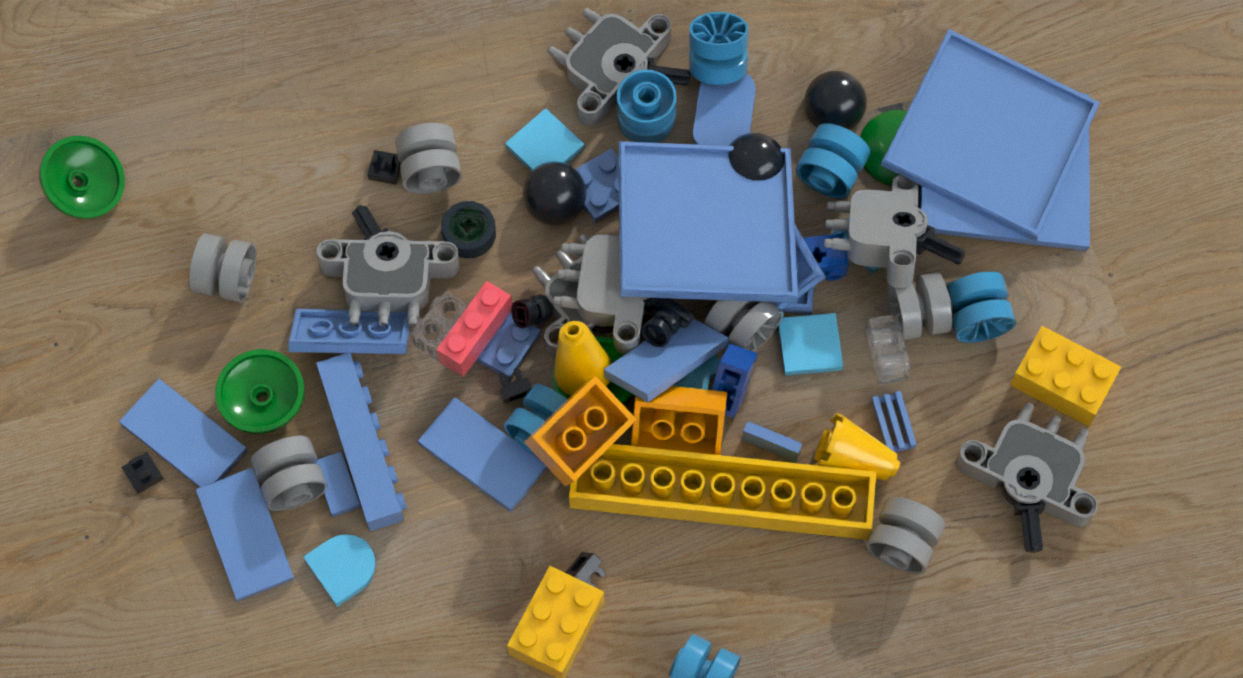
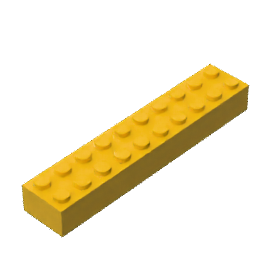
[569,444,876,540]

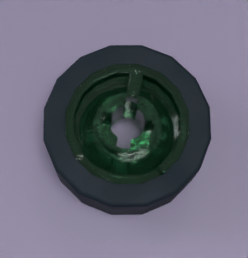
[441,201,496,258]

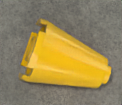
[554,321,612,396]
[814,413,900,481]

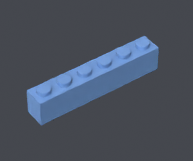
[316,353,407,532]

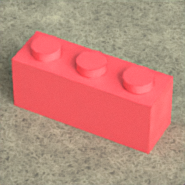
[436,281,512,377]

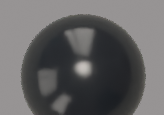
[804,71,867,130]
[728,133,785,180]
[523,161,587,225]

